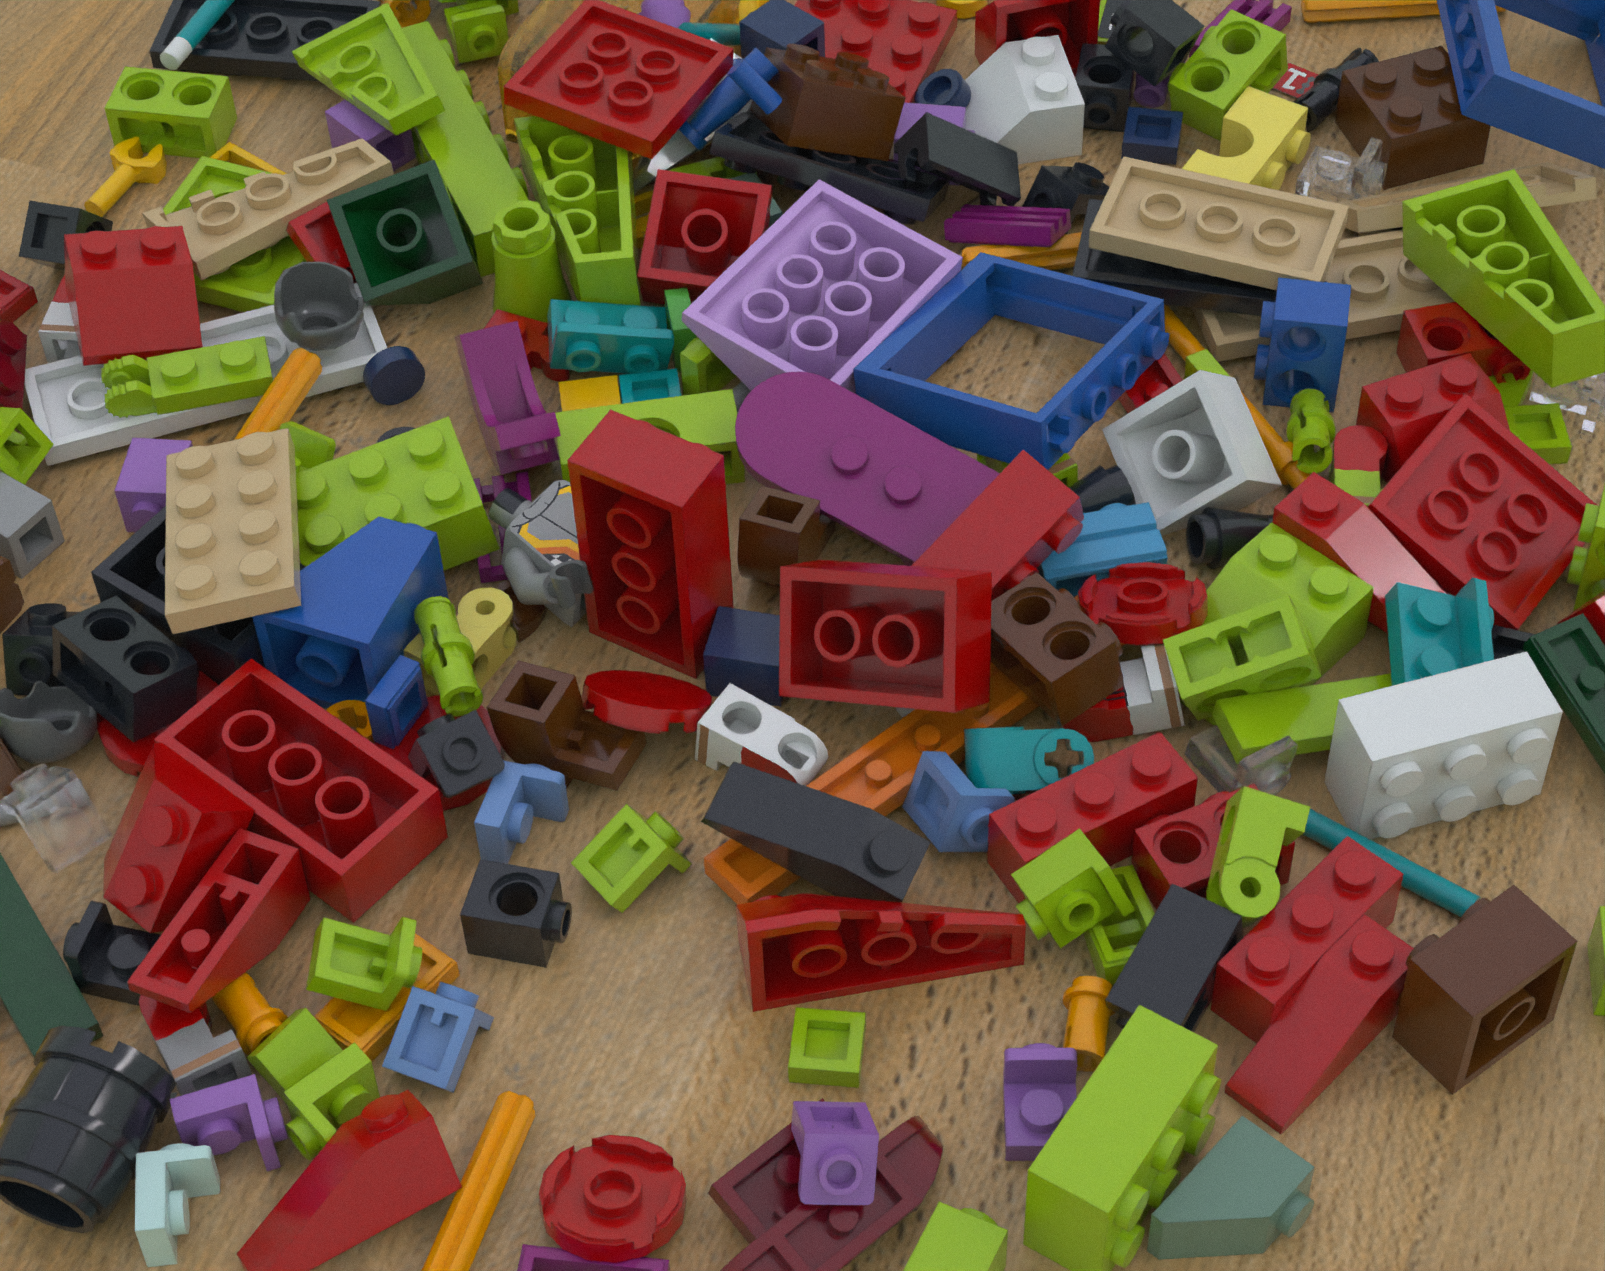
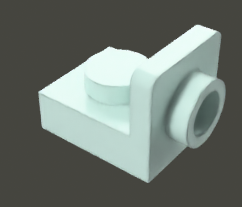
[135,1143,220,1267]

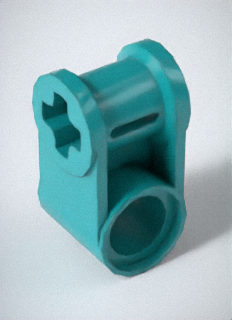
[964,727,1095,794]

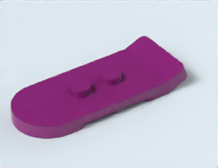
[735,371,1000,566]

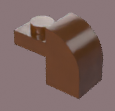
[737,486,836,586]
[486,660,647,791]

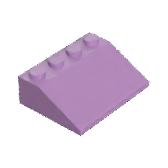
[682,179,963,394]

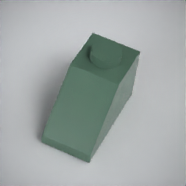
[1147,1116,1315,1260]

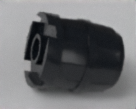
[0,1026,178,1233]

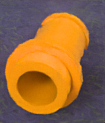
[212,972,288,1055]
[1063,976,1116,1072]

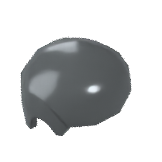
[274,262,364,351]
[0,681,100,764]

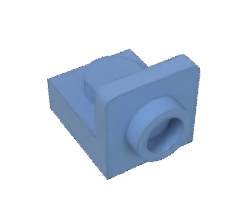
[902,751,1015,852]
[474,760,569,864]
[382,982,494,1093]

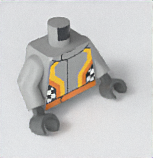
[488,480,594,627]

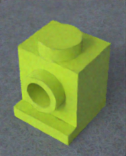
[1011,828,1135,949]

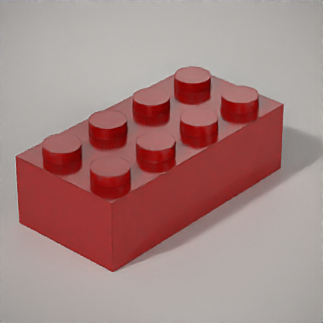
[567,409,734,679]
[154,658,448,923]

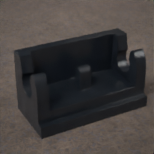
[894,112,1021,206]
[1105,883,1243,1032]

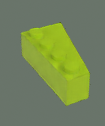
[514,116,641,306]
[1402,169,1605,388]

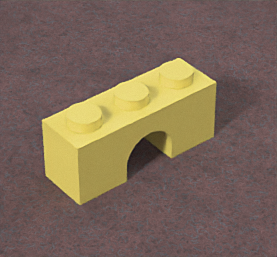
[1182,86,1311,190]

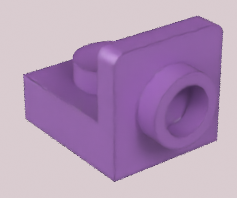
[1003,1043,1077,1161]
[169,1074,288,1171]
[791,1101,879,1205]

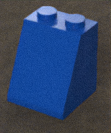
[252,517,449,709]

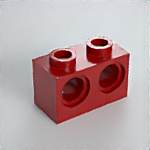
[1396,302,1534,384]
[1131,783,1295,910]

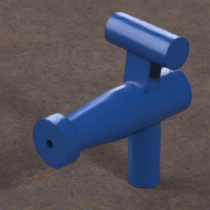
[679,47,783,151]

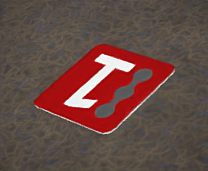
[1273,63,1319,98]

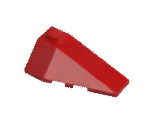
[736,893,1026,1012]

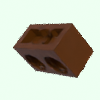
[990,572,1124,727]

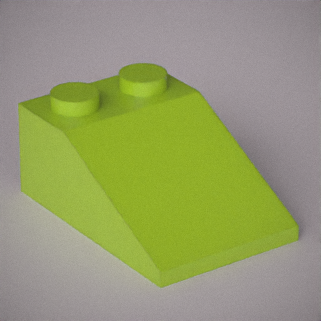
[1177,523,1374,729]

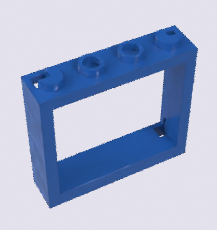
[1437,0,1605,169]
[853,252,1170,470]

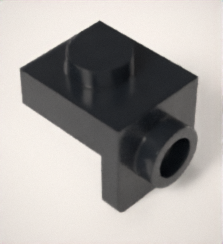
[1022,162,1109,234]
[2,603,80,695]
[408,710,505,798]

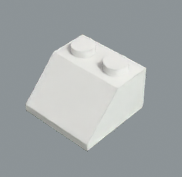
[965,35,1085,164]
[1102,370,1282,536]

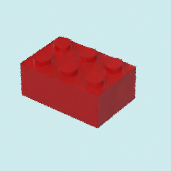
[779,560,992,713]

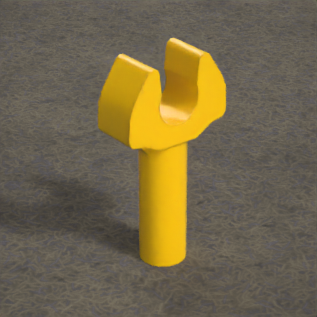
[84,136,167,217]

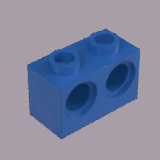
[1254,277,1351,412]

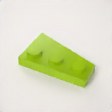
[291,2,446,136]

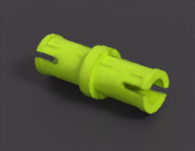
[1286,388,1336,474]
[414,596,483,717]

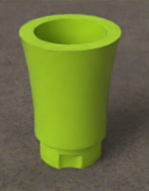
[491,200,572,323]

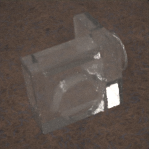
[1184,725,1298,795]
[0,764,113,873]

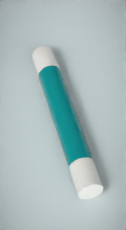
[160,0,235,70]

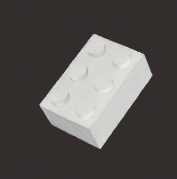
[1324,651,1563,839]

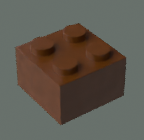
[750,43,906,161]
[1335,45,1491,190]
[1392,885,1578,1095]

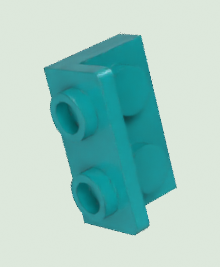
[547,299,674,374]
[1385,578,1495,686]

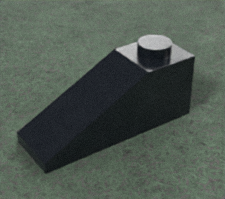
[701,761,931,902]

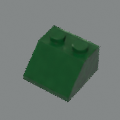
[327,159,483,306]

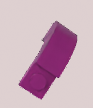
[455,321,561,475]

